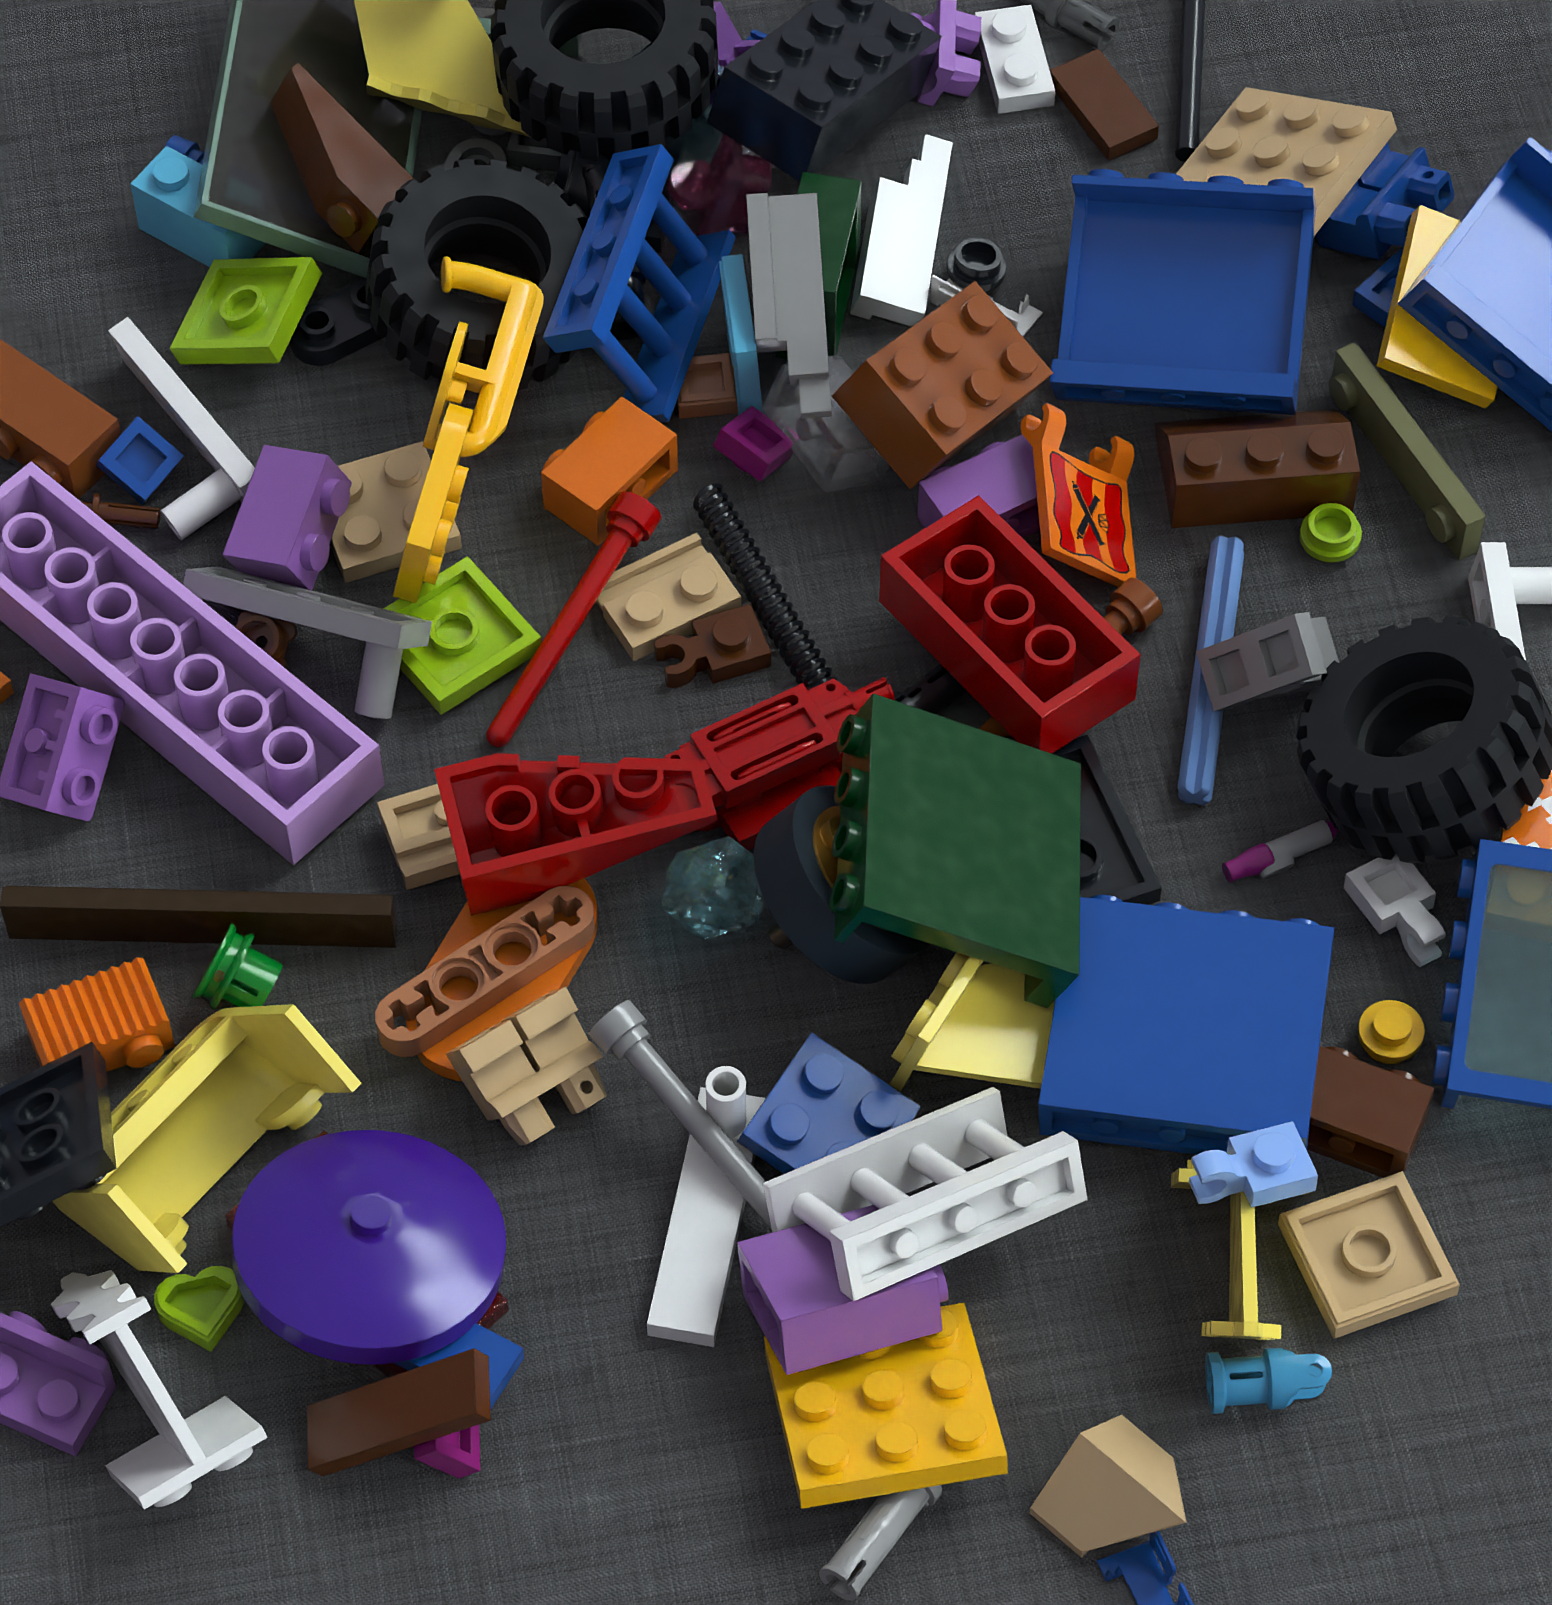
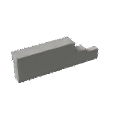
[746,193,832,419]

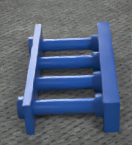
[542,144,736,423]

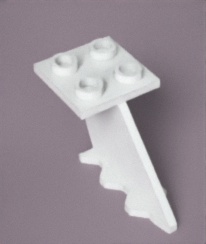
[51,1270,268,1510]

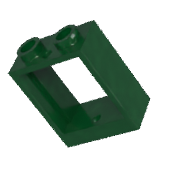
[776,172,862,367]

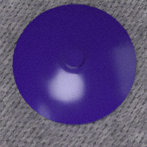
[232,1130,506,1365]

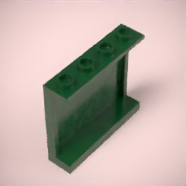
[829,693,1081,1008]

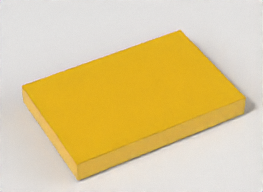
[1376,205,1497,409]

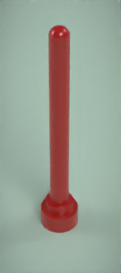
[486,491,662,748]

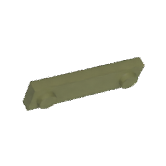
[1329,343,1486,560]

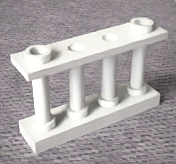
[763,1087,1088,1301]

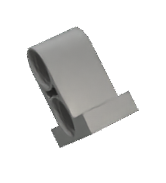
[1196,612,1339,711]

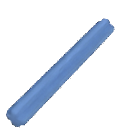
[1177,536,1244,805]

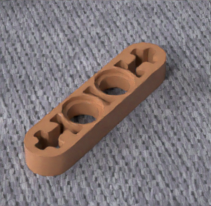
[375,886,595,1057]

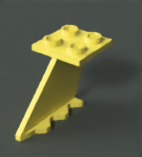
[354,0,530,137]
[889,952,1055,1092]
[1171,1157,1310,1340]

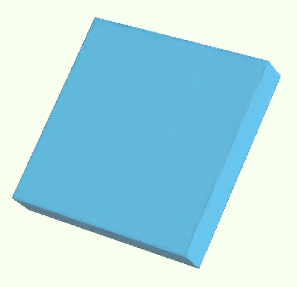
[719,254,763,416]

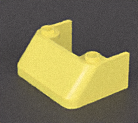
[52,1004,361,1273]

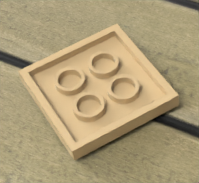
[1176,87,1397,236]

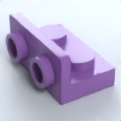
[0,673,125,821]
[0,1311,116,1457]

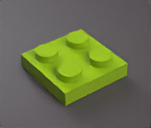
[169,257,322,364]
[383,556,541,715]

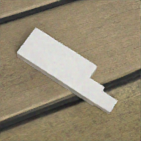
[850,134,953,327]

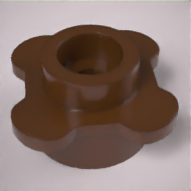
[235,610,297,669]

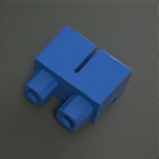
[1316,142,1455,259]

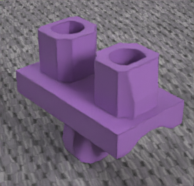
[910,0,982,106]

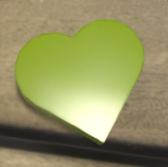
[154,1266,244,1352]

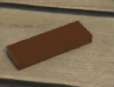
[307,1348,491,1477]

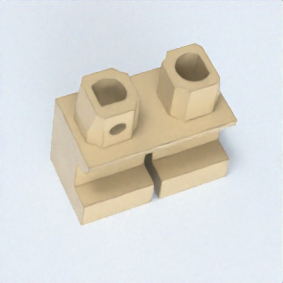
[446,987,607,1146]

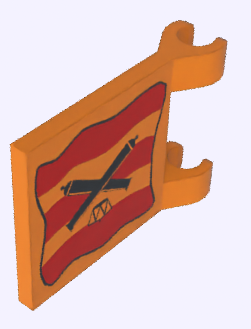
[1020,403,1137,587]

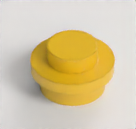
[1358,1000,1425,1064]

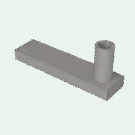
[183,566,432,719]

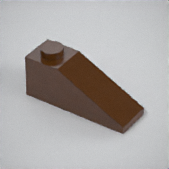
[270,63,414,253]

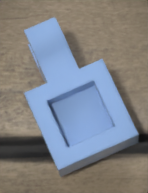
[1189,1121,1318,1208]

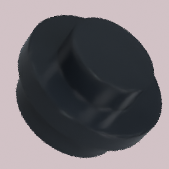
[947,237,1006,292]

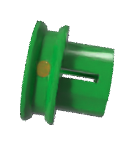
[191,922,283,1010]

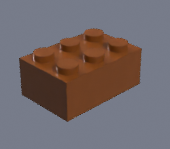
[831,281,1053,490]

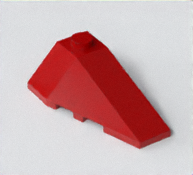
[434,753,718,916]

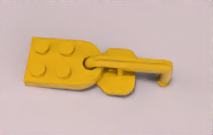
[393,256,544,604]

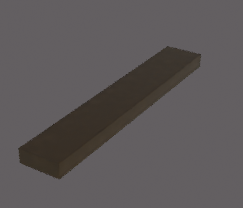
[0,885,397,948]

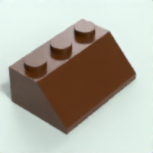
[1155,409,1360,528]

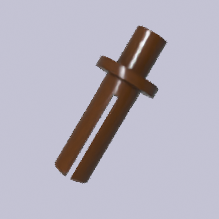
[81,493,161,529]

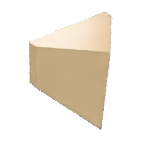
[1030,1415,1186,1558]

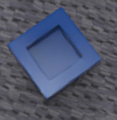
[96,416,184,505]

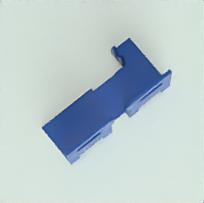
[1097,1531,1194,1605]

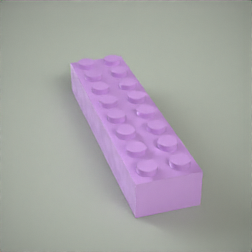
[0,461,385,866]

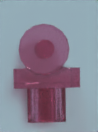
[667,134,772,236]

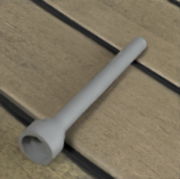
[589,1000,772,1230]

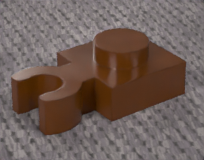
[654,604,771,688]

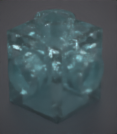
[660,836,764,939]

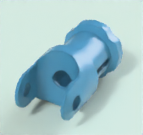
[1205,1348,1332,1414]

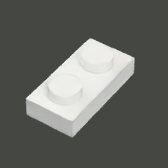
[975,5,1055,114]

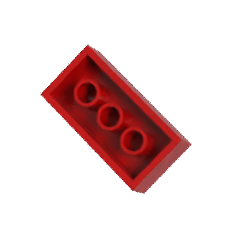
[879,495,1141,754]

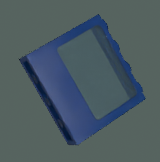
[1432,839,1552,1109]

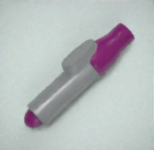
[1222,820,1338,883]

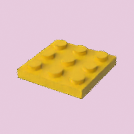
[764,1303,1008,1509]

